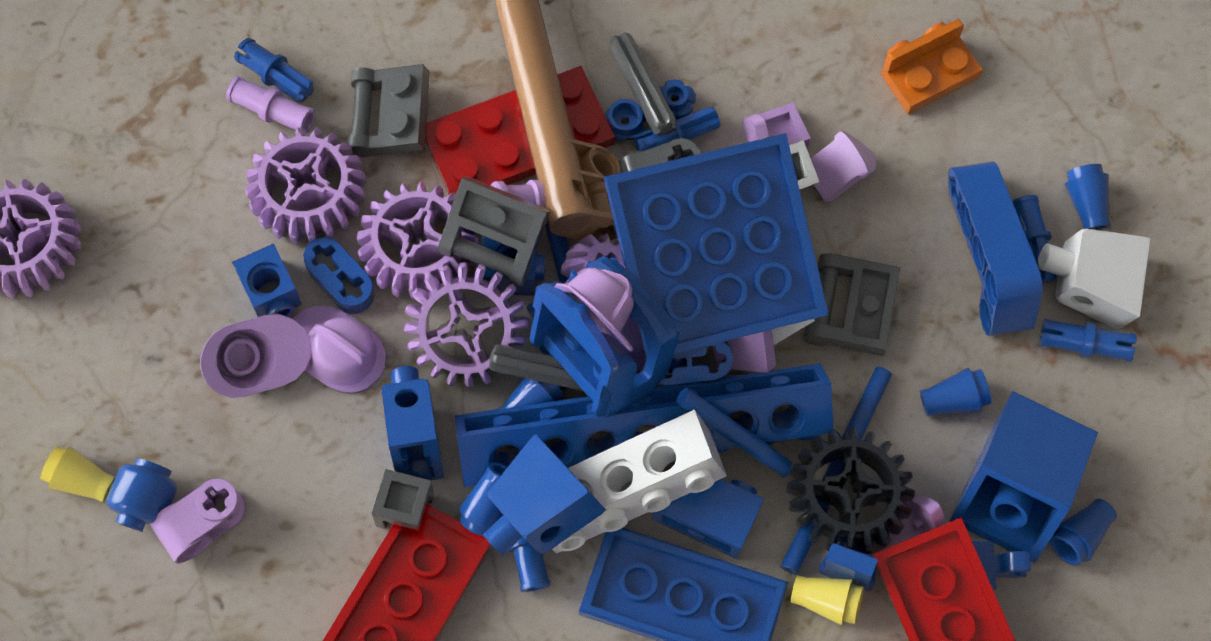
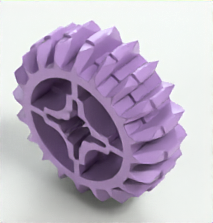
[245,127,366,244]
[0,178,81,299]
[357,181,479,301]
[404,262,529,387]

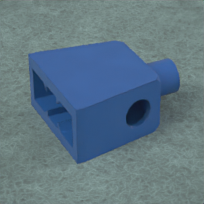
[381,366,444,480]
[483,434,606,556]

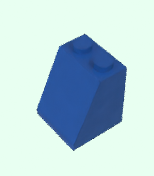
[949,391,1098,563]

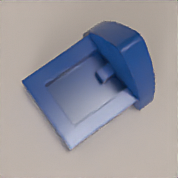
[819,542,878,591]

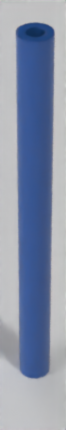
[780,366,892,575]

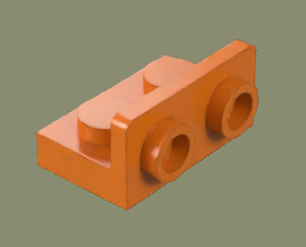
[881,19,983,114]

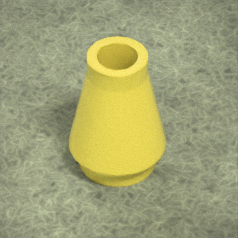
[40,446,115,503]
[791,575,864,626]

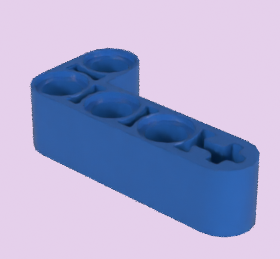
[948,161,1043,336]

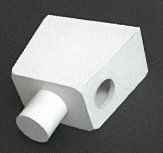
[1038,229,1150,330]

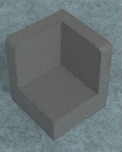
[371,469,434,530]

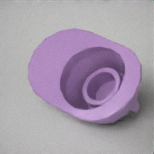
[554,267,634,351]
[293,306,386,393]
[200,314,311,398]

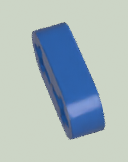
[303,237,375,314]
[646,341,734,385]

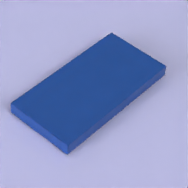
[579,528,789,641]

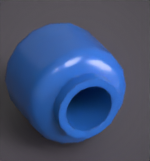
[106,458,177,532]

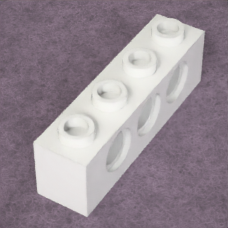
[552,409,727,554]

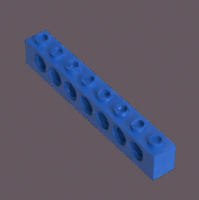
[454,363,834,487]

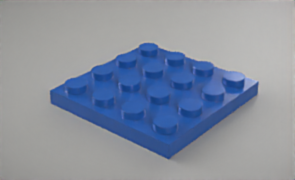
[603,133,829,357]

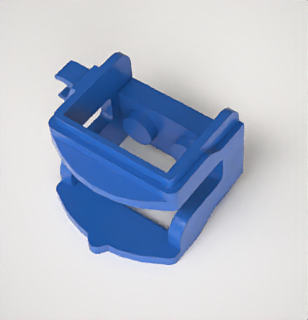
[529,256,681,418]

